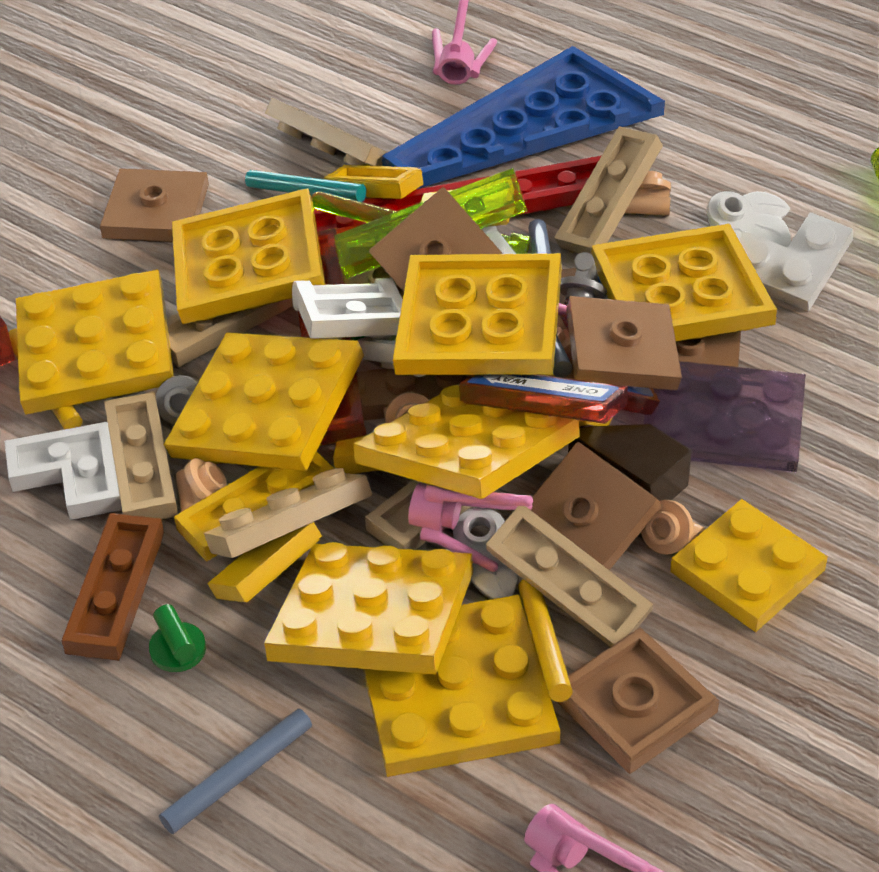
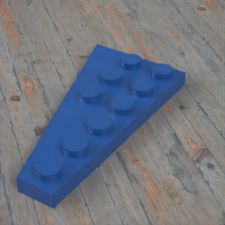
[382,46,665,189]

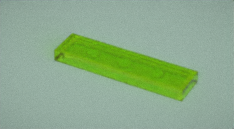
[334,168,528,279]

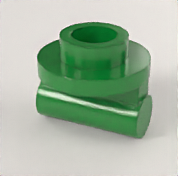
[149,604,206,672]

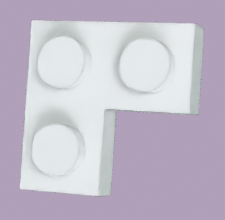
[739,212,853,312]
[4,422,122,520]

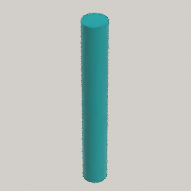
[245,170,366,203]

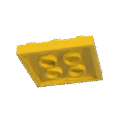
[172,188,325,324]
[591,223,777,341]
[393,253,562,375]
[16,269,174,415]
[164,333,364,471]
[353,385,580,499]
[264,542,474,675]
[363,594,561,777]

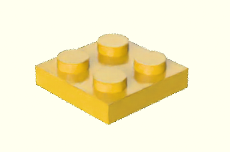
[670,499,828,633]

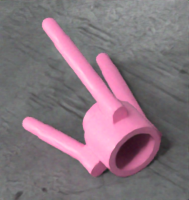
[432,0,497,85]
[408,483,533,572]
[524,803,664,872]

